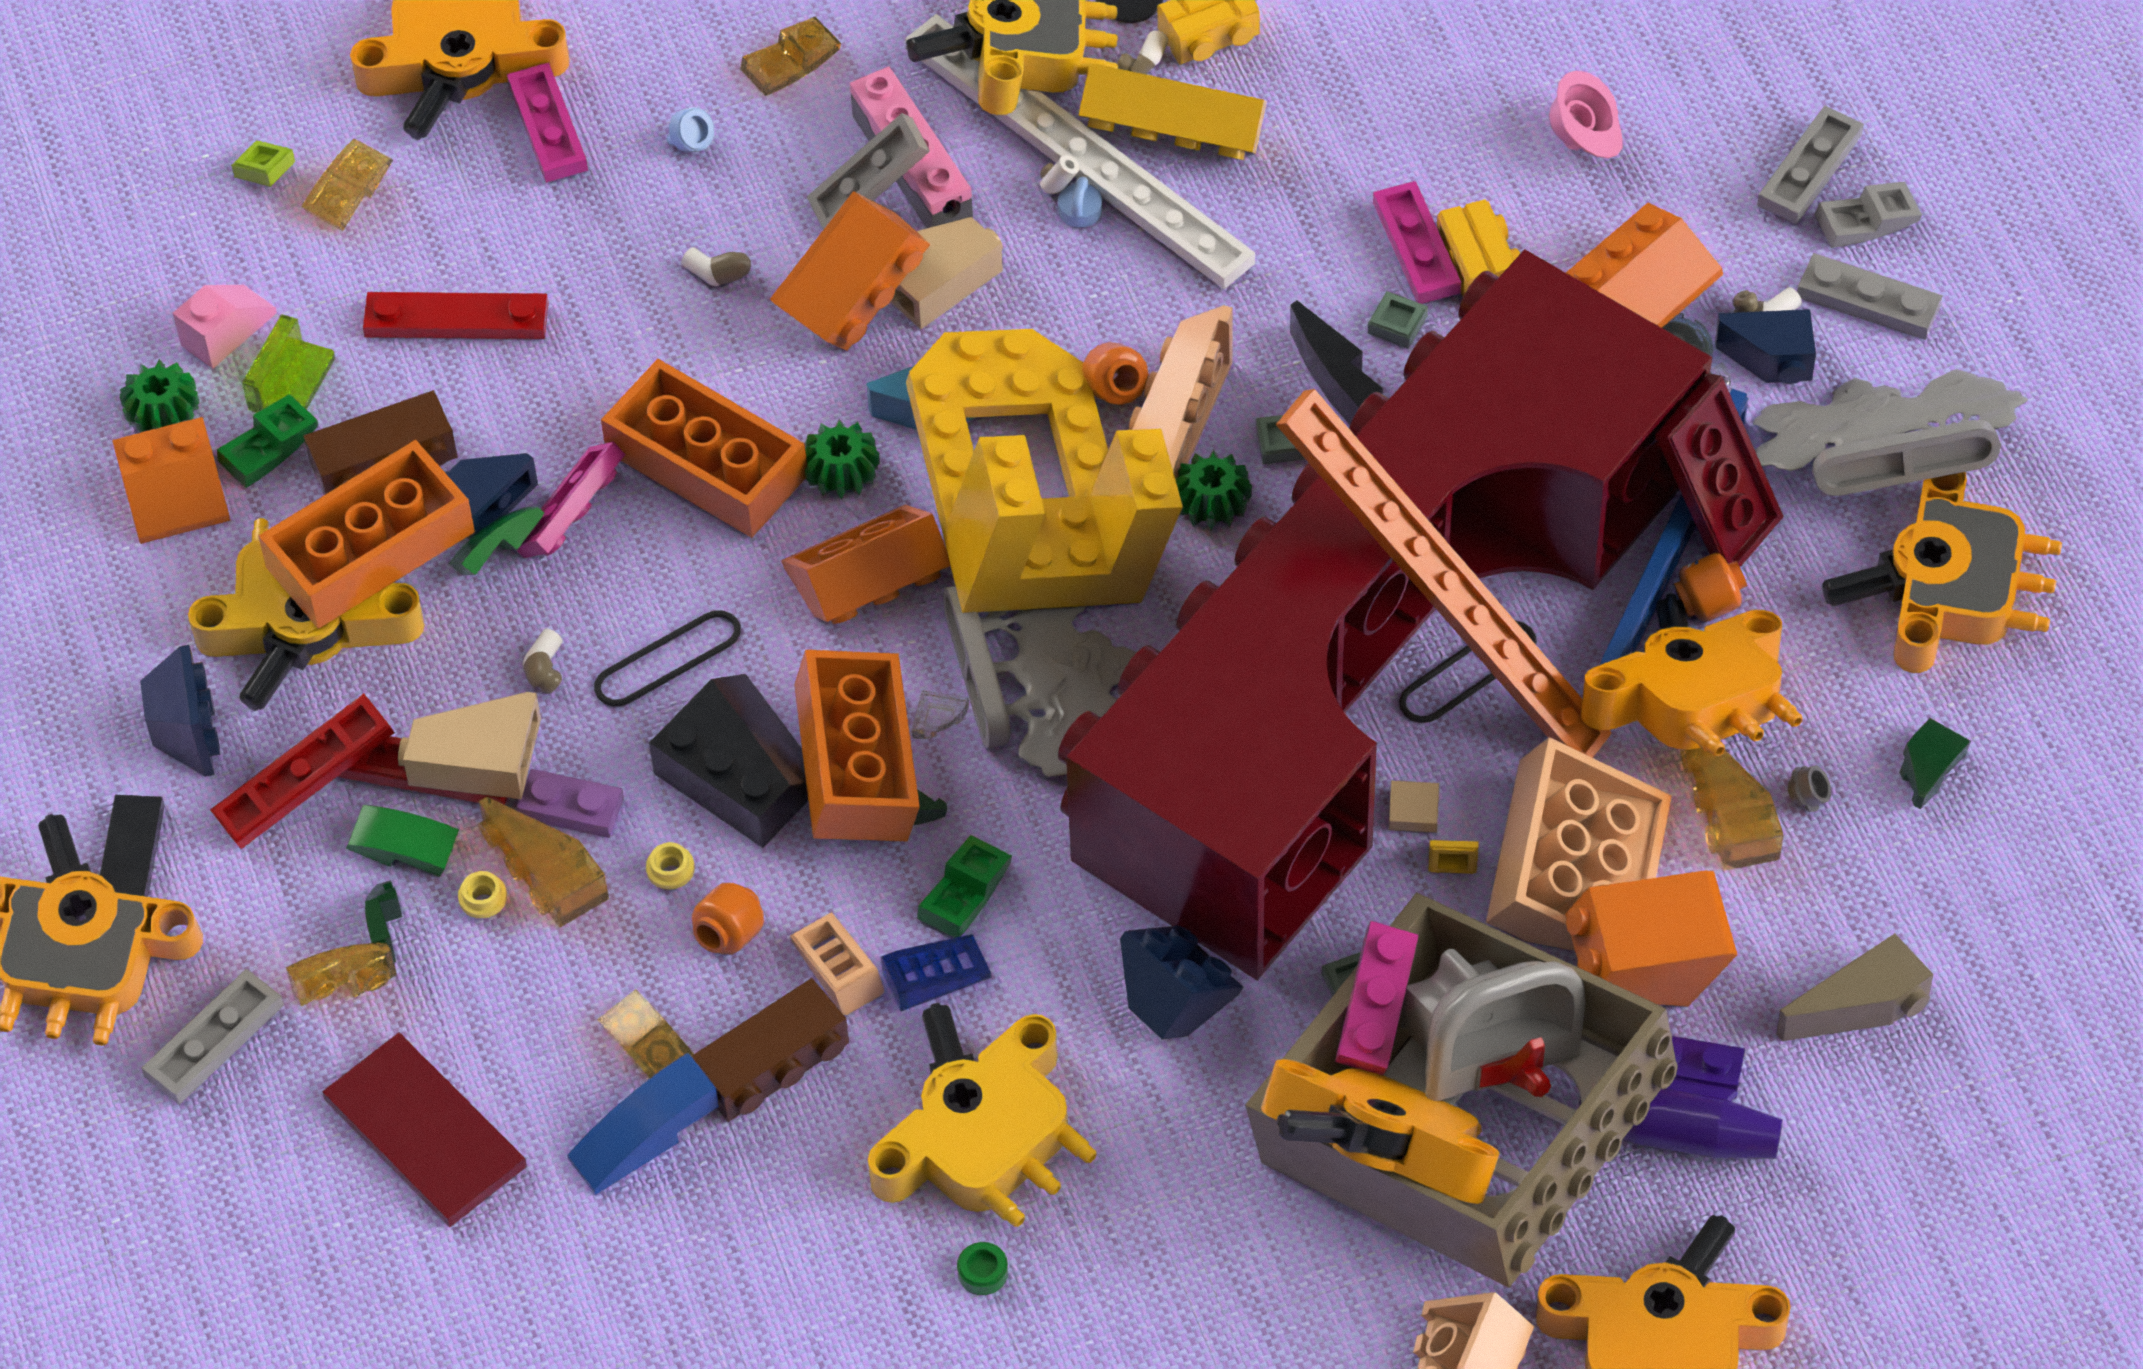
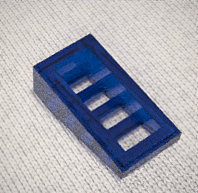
[881,934,992,1011]

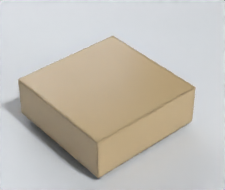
[1389,780,1439,833]

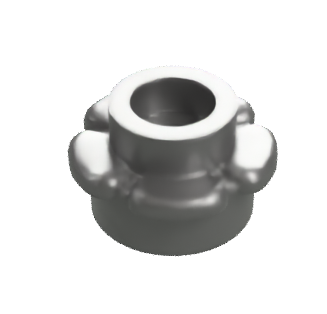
[1788,766,1831,812]

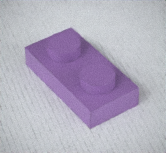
[516,769,624,838]

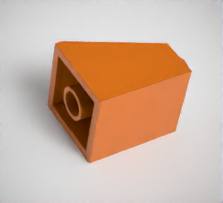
[1565,870,1738,1007]

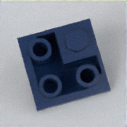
[140,645,220,777]
[1120,925,1244,1040]

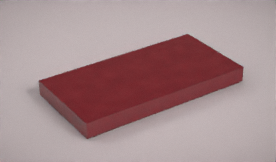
[1655,373,1784,567]
[322,1032,527,1227]

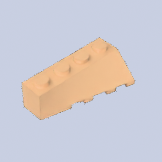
[1129,305,1233,478]
[1413,1292,1534,1369]

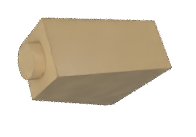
[890,217,1003,329]
[398,692,541,799]

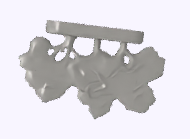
[1753,369,2028,496]
[943,586,1136,777]

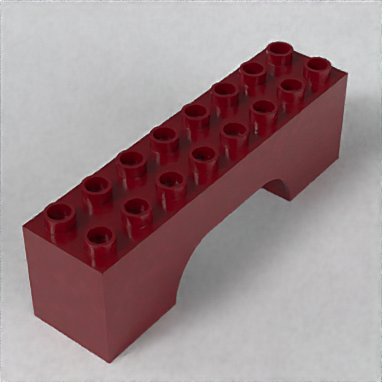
[1058,249,1712,981]

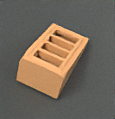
[790,912,884,1015]

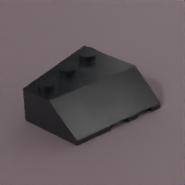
[649,674,808,848]

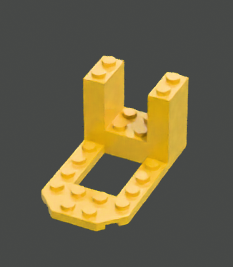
[906,329,1183,613]

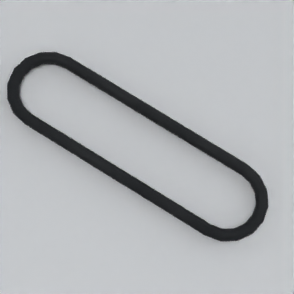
[594,610,741,706]
[1399,620,1537,723]

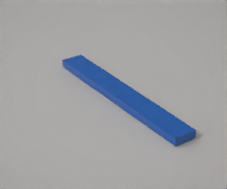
[1599,389,1749,665]

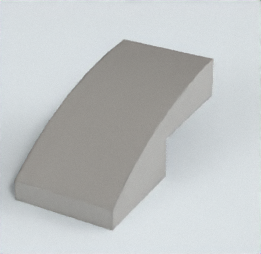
[1814,182,1922,248]

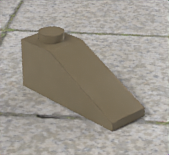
[1776,933,1934,1041]

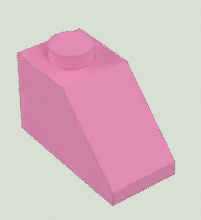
[173,285,277,369]

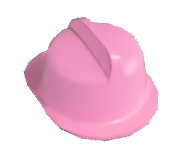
[1549,70,1623,158]

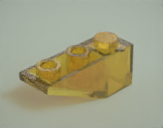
[1680,748,1784,871]
[478,797,609,928]

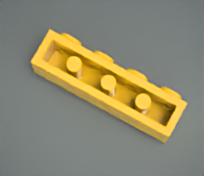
[1078,63,1267,160]

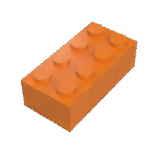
[601,358,807,538]
[258,440,475,629]
[794,649,920,842]

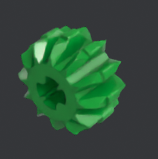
[119,359,200,433]
[805,418,880,500]
[1175,449,1252,531]

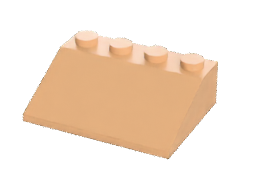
[1486,737,1671,951]

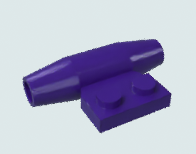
[1578,1036,1783,1159]

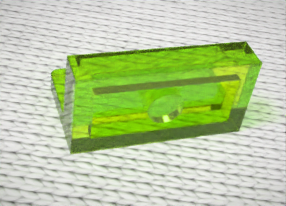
[242,314,335,413]

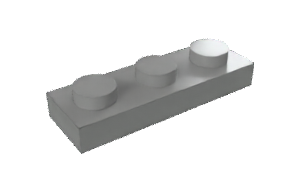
[1757,105,1864,224]
[807,113,930,230]
[1797,253,1943,340]
[141,969,284,1105]

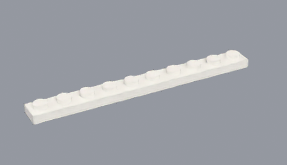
[905,14,1255,289]

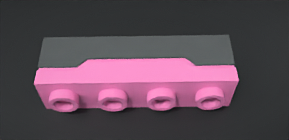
[850,66,973,228]

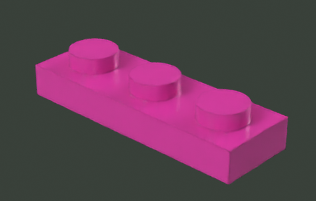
[507,62,588,183]
[1373,181,1461,304]
[516,441,626,558]
[1335,921,1419,1075]

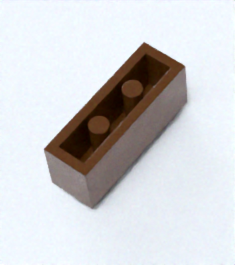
[304,390,458,495]
[691,978,849,1122]

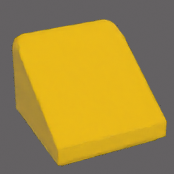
[1428,840,1479,874]

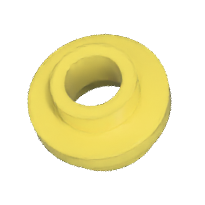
[646,842,695,890]
[458,871,507,918]

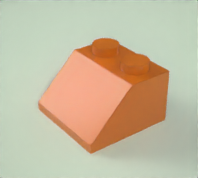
[112,417,231,544]

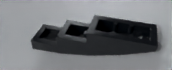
[1290,300,1383,425]

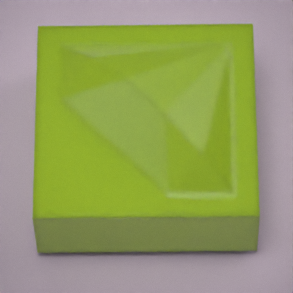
[231,140,295,187]

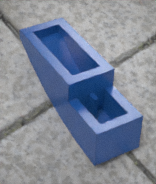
[567,1053,719,1195]

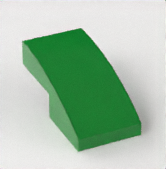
[217,394,318,488]
[448,507,544,575]
[346,805,459,877]
[917,835,1012,940]

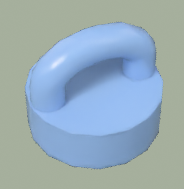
[666,107,714,152]
[1058,177,1102,228]

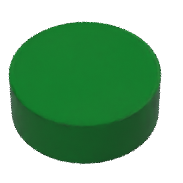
[957,1242,1008,1295]

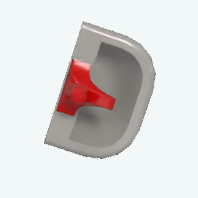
[1401,949,1586,1101]

